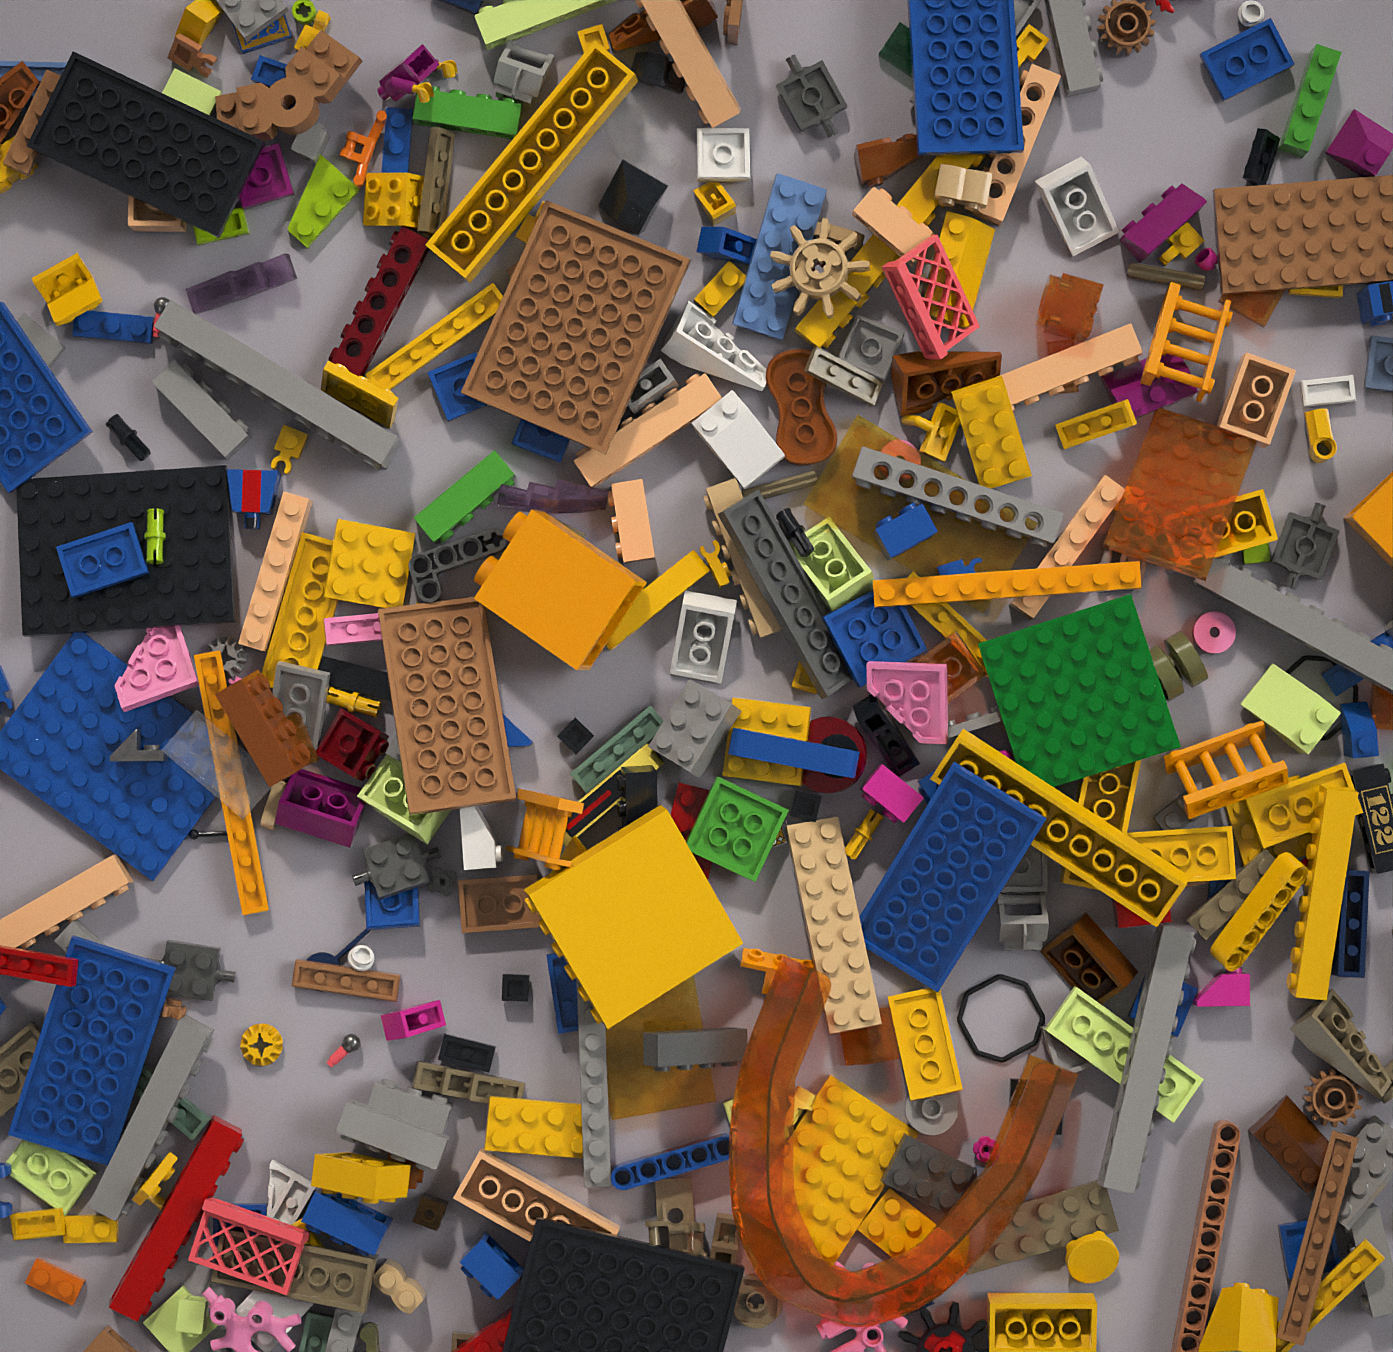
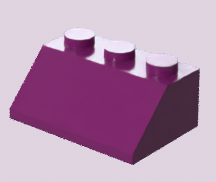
[1120,183,1207,263]
[1101,354,1198,419]
[275,769,366,848]

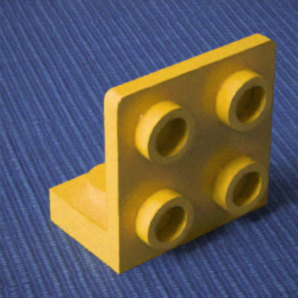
[363,173,424,229]

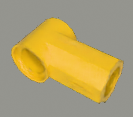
[1304,409,1337,463]

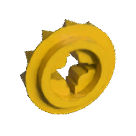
[240,1023,283,1066]

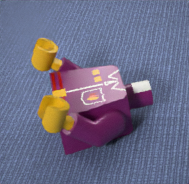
[377,44,458,103]

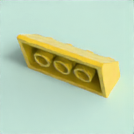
[924,211,995,329]
[1157,489,1278,569]
[987,1293,1097,1352]

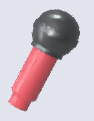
[152,297,170,338]
[327,1034,361,1067]

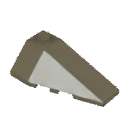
[1290,989,1392,1099]

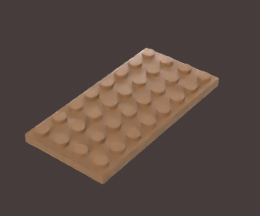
[1213,175,1393,295]
[378,597,516,816]

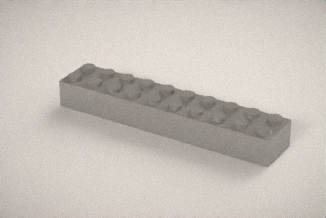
[154,299,403,470]

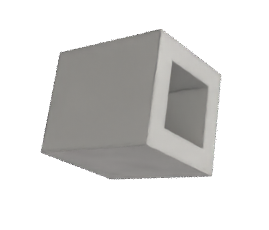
[290,122,330,164]

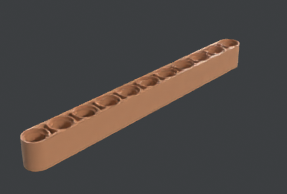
[1171,1120,1240,1352]

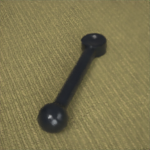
[189,829,228,840]

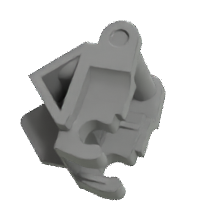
[493,40,555,109]
[996,892,1049,951]

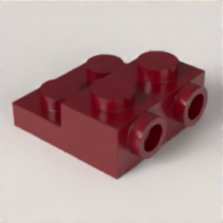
[314,708,389,782]

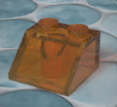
[910,631,986,703]
[840,1004,900,1066]

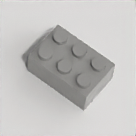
[648,679,741,778]

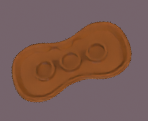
[766,349,838,465]

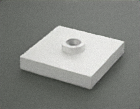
[697,128,750,182]

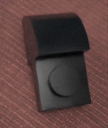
[631,52,686,94]

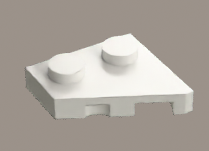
[267,1160,316,1225]

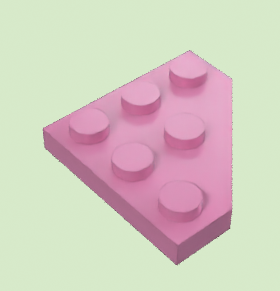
[114,626,199,712]
[866,661,948,744]

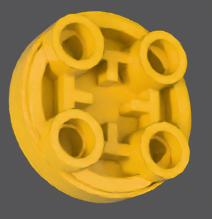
[1065,1231,1119,1283]

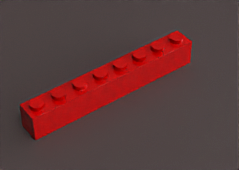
[109,1115,244,1322]

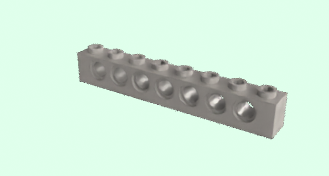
[851,446,1064,548]

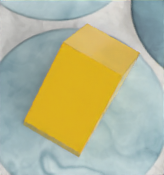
[175,0,225,45]
[693,182,736,226]

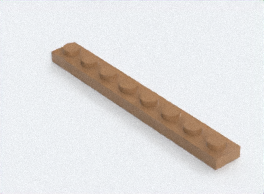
[1277,1130,1359,1346]

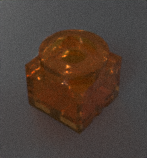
[1035,273,1104,343]

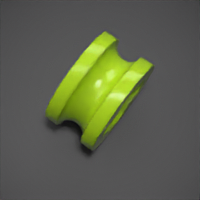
[292,0,317,25]

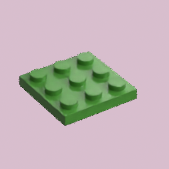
[686,776,789,882]

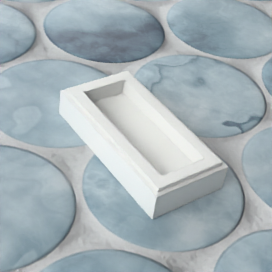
[1299,375,1356,408]

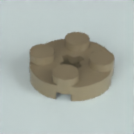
[733,1273,783,1329]

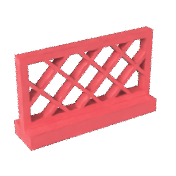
[882,234,980,360]
[188,1197,311,1295]

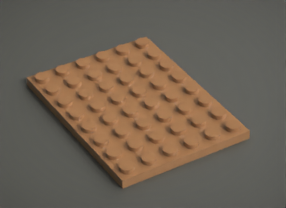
[461,200,691,455]

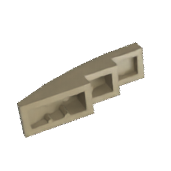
[412,1061,525,1104]
[709,1212,743,1264]

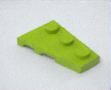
[287,154,360,249]

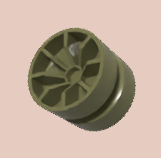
[1149,631,1208,702]

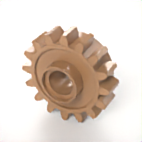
[1097,0,1156,56]
[1302,1068,1363,1127]

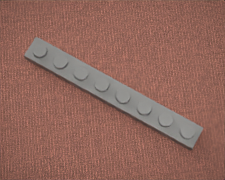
[576,980,611,1188]

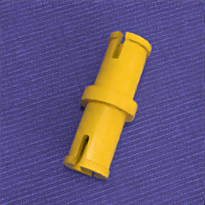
[326,687,382,718]

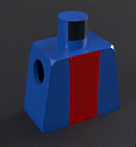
[227,469,281,530]

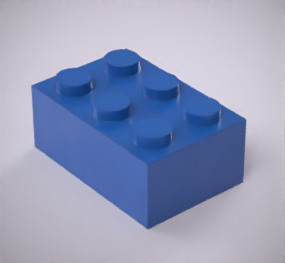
[301,1188,393,1256]

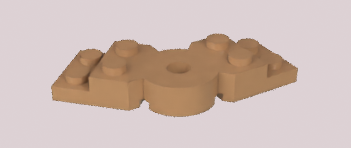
[215,30,363,141]

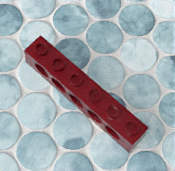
[328,226,430,377]

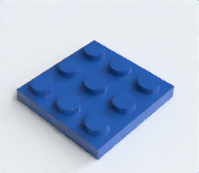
[821,589,927,687]

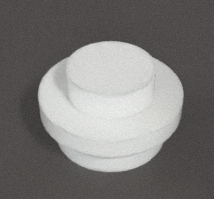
[1238,0,1264,27]
[348,945,374,971]

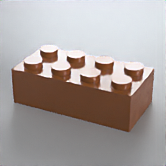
[215,670,312,787]

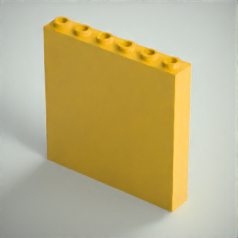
[524,805,743,1029]

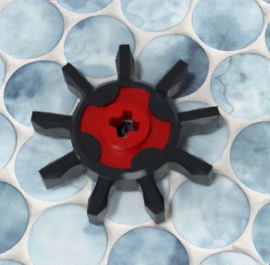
[898,1301,989,1352]

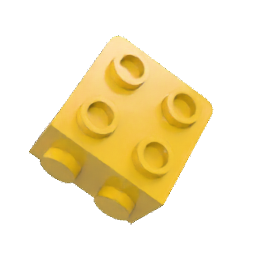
[32,252,103,326]

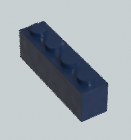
[1331,870,1370,978]

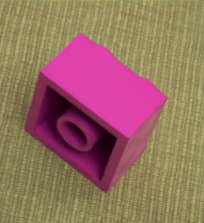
[860,764,924,823]

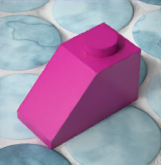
[1193,968,1250,1007]
[380,1000,446,1041]

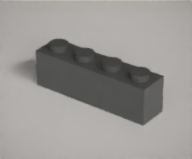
[643,1027,748,1071]

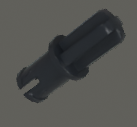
[106,414,151,461]
[776,508,814,557]

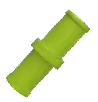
[144,509,166,564]

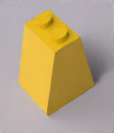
[1198,1283,1279,1352]

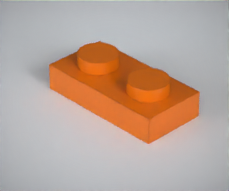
[25,1257,86,1306]

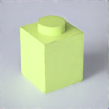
[175,1294,209,1337]

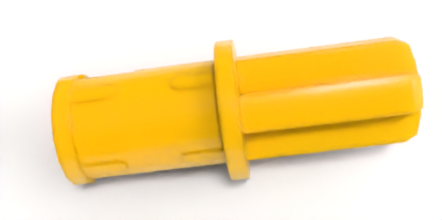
[845,809,884,860]

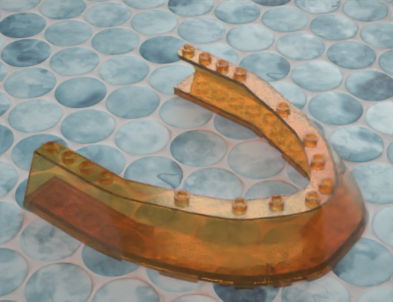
[729,955,1079,1327]

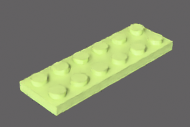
[1044,986,1204,1123]

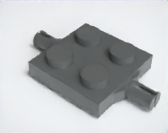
[776,54,847,138]
[1270,502,1340,590]
[352,834,441,900]
[147,940,236,1001]

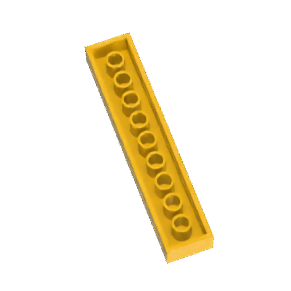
[425,41,638,283]
[930,728,1189,927]

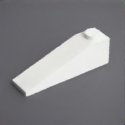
[661,301,766,391]

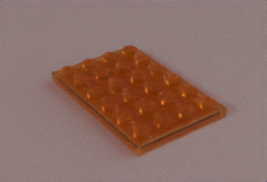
[1104,408,1257,581]

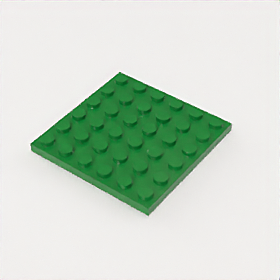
[978,594,1181,787]

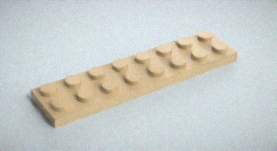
[785,817,882,1035]

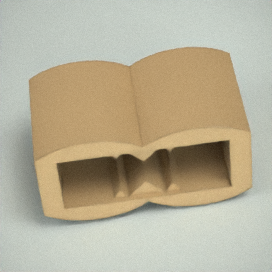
[934,164,993,212]
[373,1259,426,1314]

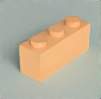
[852,187,933,267]
[607,479,655,564]

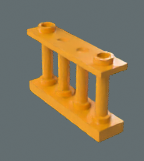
[1140,282,1233,402]
[1163,720,1289,819]
[505,788,584,870]

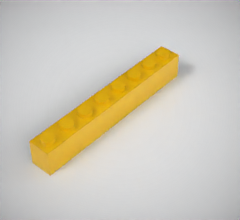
[1286,784,1359,1000]

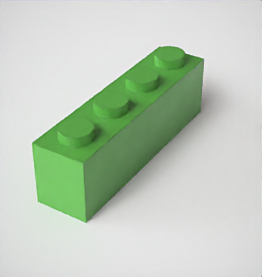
[1278,44,1342,158]
[412,86,523,140]
[414,450,516,544]

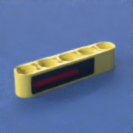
[554,743,664,846]

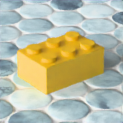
[311,1152,411,1204]

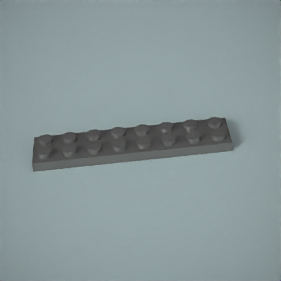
[718,489,853,699]

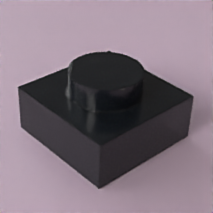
[557,718,594,755]
[790,790,822,822]
[502,974,530,1002]

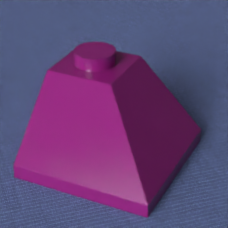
[1325,109,1393,177]

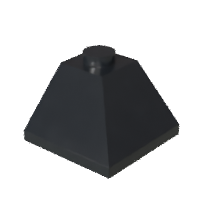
[598,159,669,235]

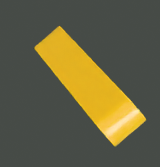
[606,550,710,650]
[1210,852,1308,971]

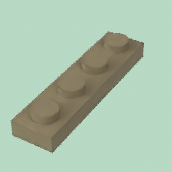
[417,127,455,236]
[1186,848,1275,940]

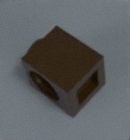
[412,1193,449,1231]

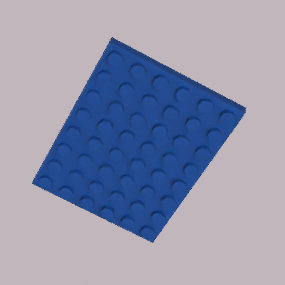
[0,633,249,881]

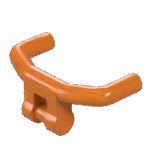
[339,110,387,188]

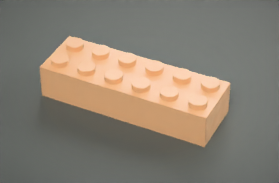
[453,1148,620,1242]

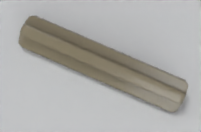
[1127,262,1205,290]
[741,471,818,499]

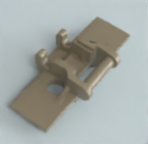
[645,1177,707,1257]

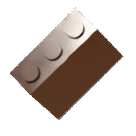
[1040,912,1138,1004]
[1247,1095,1329,1194]

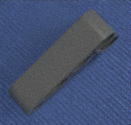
[408,528,509,603]

